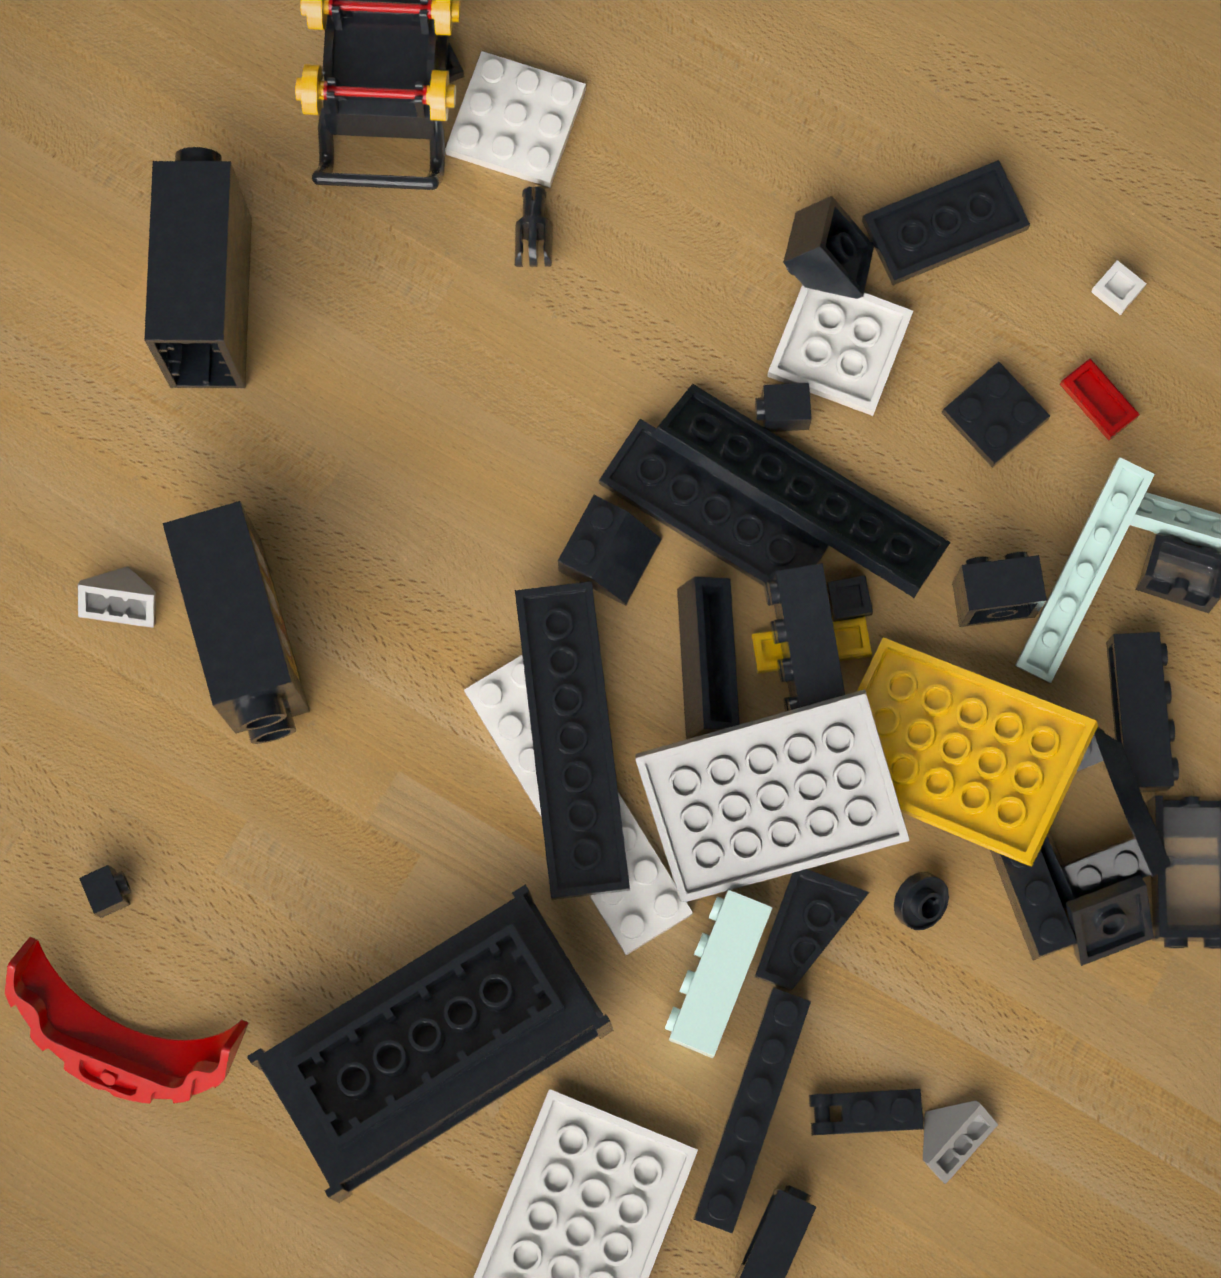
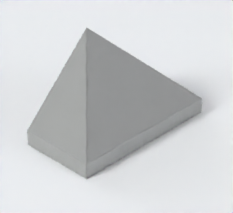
[78,566,156,628]
[923,1100,998,1184]

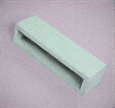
[665,890,773,1058]

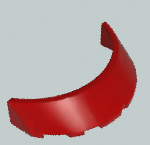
[5,937,249,1104]

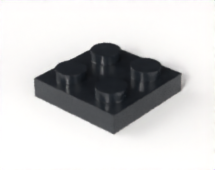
[942,362,1050,468]
[1066,875,1154,966]

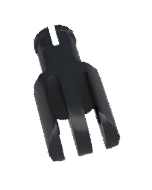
[514,186,552,267]

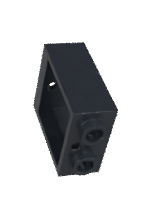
[735,1185,816,1278]

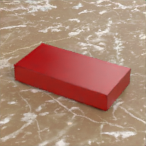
[1060,358,1140,441]

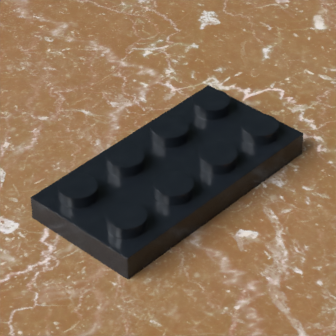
[862,160,1030,285]

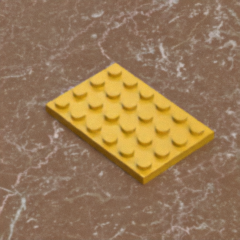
[856,637,1098,867]

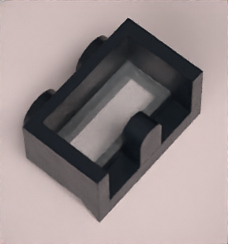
[1135,534,1221,614]

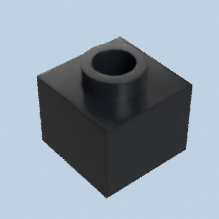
[79,865,132,918]

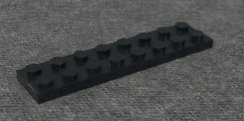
[653,383,951,598]
[515,581,630,900]

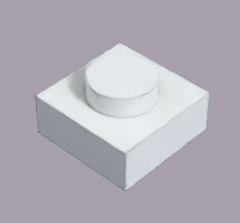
[1091,260,1147,315]

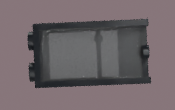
[1147,795,1221,949]

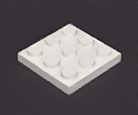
[445,51,586,188]
[767,285,913,416]

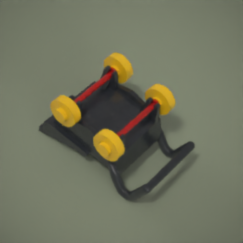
[295,0,461,190]

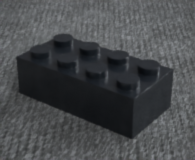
[764,563,845,712]

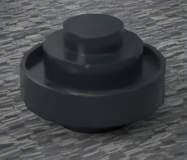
[894,872,949,931]

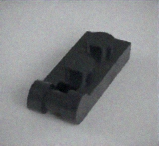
[809,1089,924,1136]

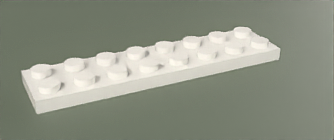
[464,655,693,955]

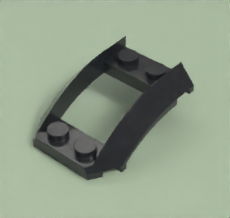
[1040,727,1172,908]

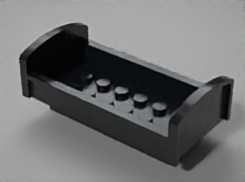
[247,884,614,1203]

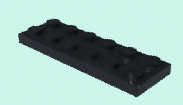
[599,419,829,586]

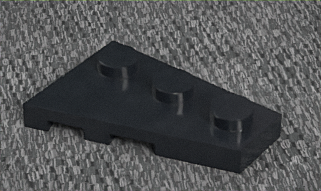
[755,869,869,991]

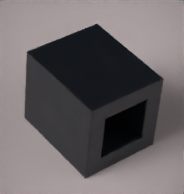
[755,383,812,432]

